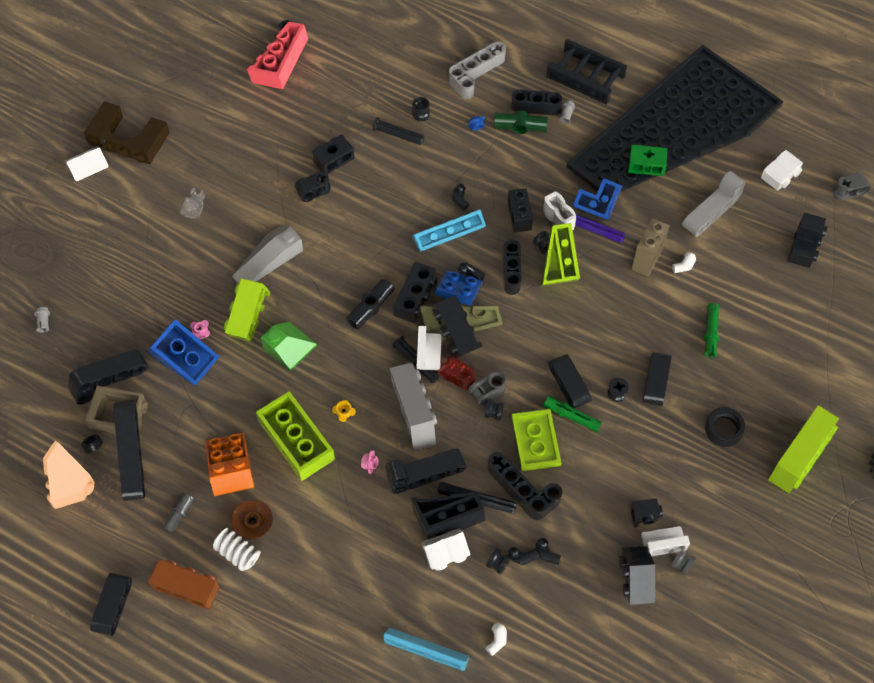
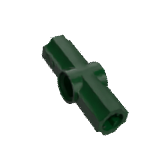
[494,111,548,134]

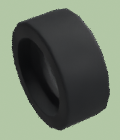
[705,407,746,447]

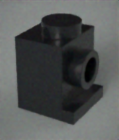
[630,498,663,528]

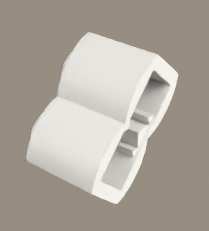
[761,150,803,191]
[543,191,576,230]
[421,528,471,570]

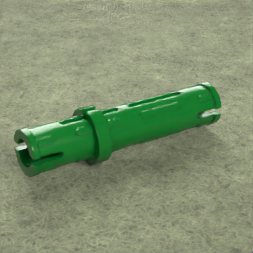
[704,303,720,358]
[544,396,602,433]

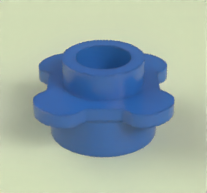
[468,116,485,131]

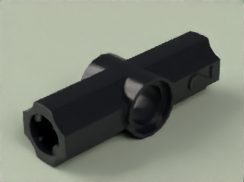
[346,279,395,329]

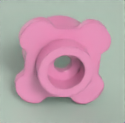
[190,320,210,339]
[361,450,378,474]

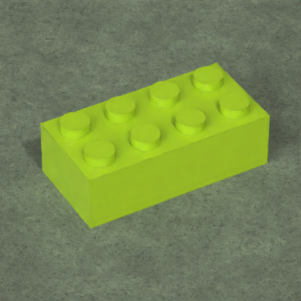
[256,391,335,481]
[768,405,839,493]

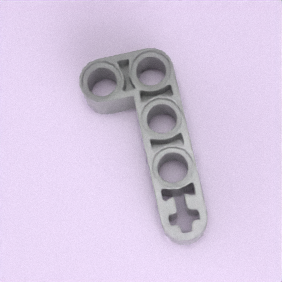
[449,42,506,99]
[682,171,745,237]

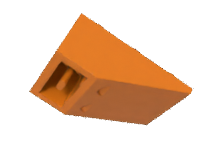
[205,433,254,496]

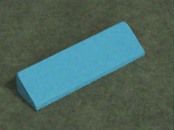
[411,210,486,252]
[384,628,469,671]

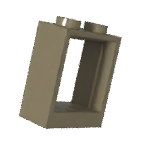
[632,218,670,277]
[85,386,148,434]

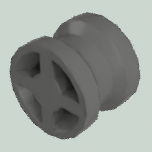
[671,549,696,575]

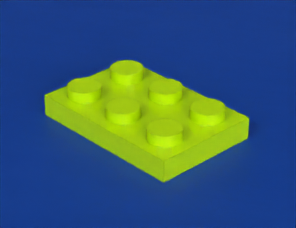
[511,409,562,471]

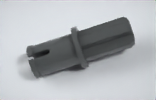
[163,493,194,532]

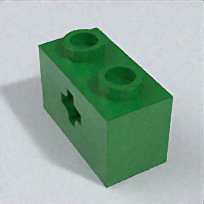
[628,145,667,176]

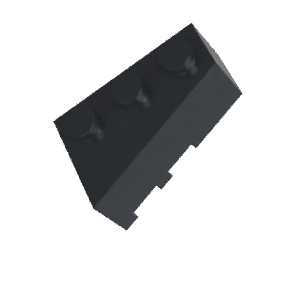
[432,295,482,358]
[411,492,485,540]

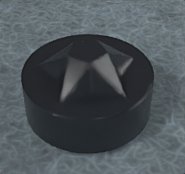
[81,434,103,453]

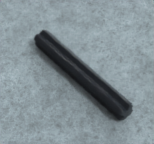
[437,482,516,514]

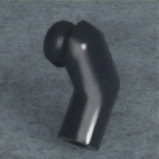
[452,184,469,210]
[458,262,485,281]
[535,538,561,565]
[508,546,540,565]

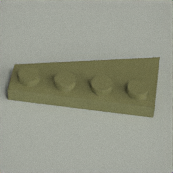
[419,306,503,341]

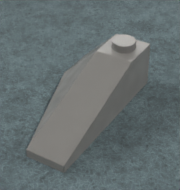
[232,225,303,283]

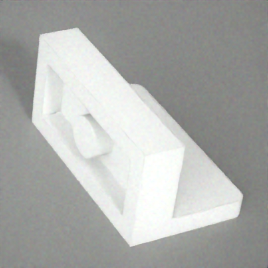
[65,146,108,181]
[417,326,441,370]
[641,526,690,556]

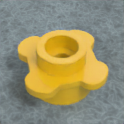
[332,400,356,422]

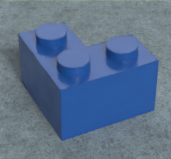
[573,178,623,220]

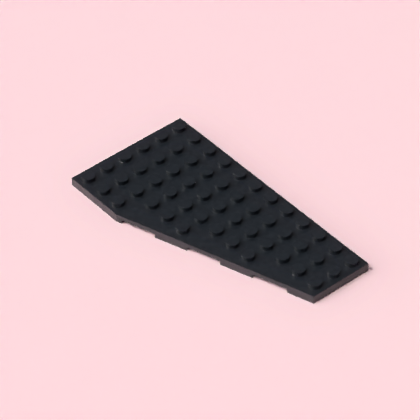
[566,45,784,192]

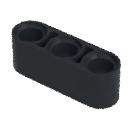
[511,89,562,115]
[503,239,522,295]
[643,352,672,406]
[548,354,591,409]
[90,573,132,636]

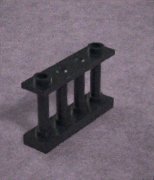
[546,39,627,105]

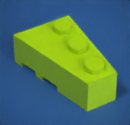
[541,223,580,286]
[224,278,270,342]

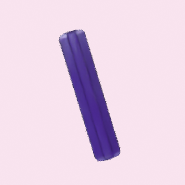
[575,215,625,243]

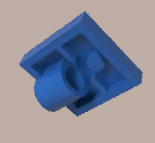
[435,271,482,306]

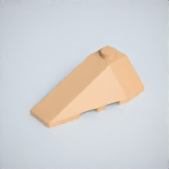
[43,441,95,509]

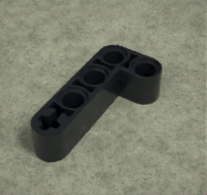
[68,349,148,405]
[385,448,467,494]
[488,452,563,520]

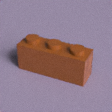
[148,559,220,610]

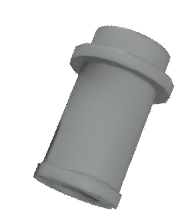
[559,100,575,124]
[34,307,50,333]

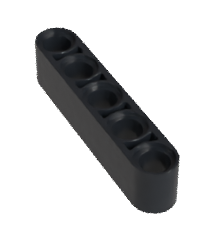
[113,401,145,501]

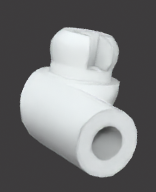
[672,252,696,273]
[485,623,507,656]

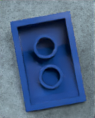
[147,319,220,386]

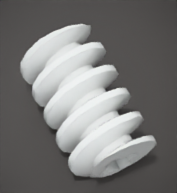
[213,528,261,571]

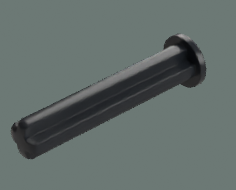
[372,117,425,145]
[392,336,439,383]

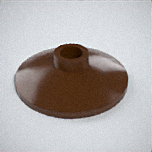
[231,500,273,540]

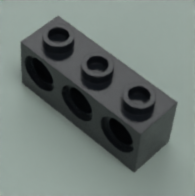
[393,262,438,323]

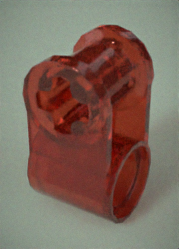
[438,356,475,390]

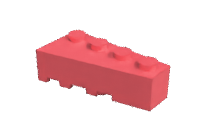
[247,22,308,89]

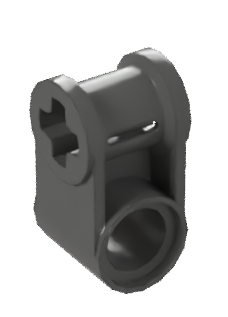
[833,172,871,200]
[468,372,506,406]

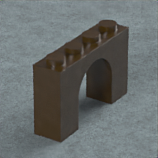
[84,101,170,164]

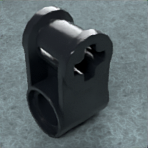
[294,172,331,202]

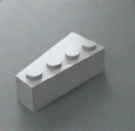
[390,362,437,451]

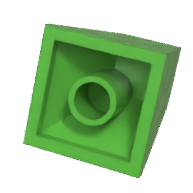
[261,322,317,371]

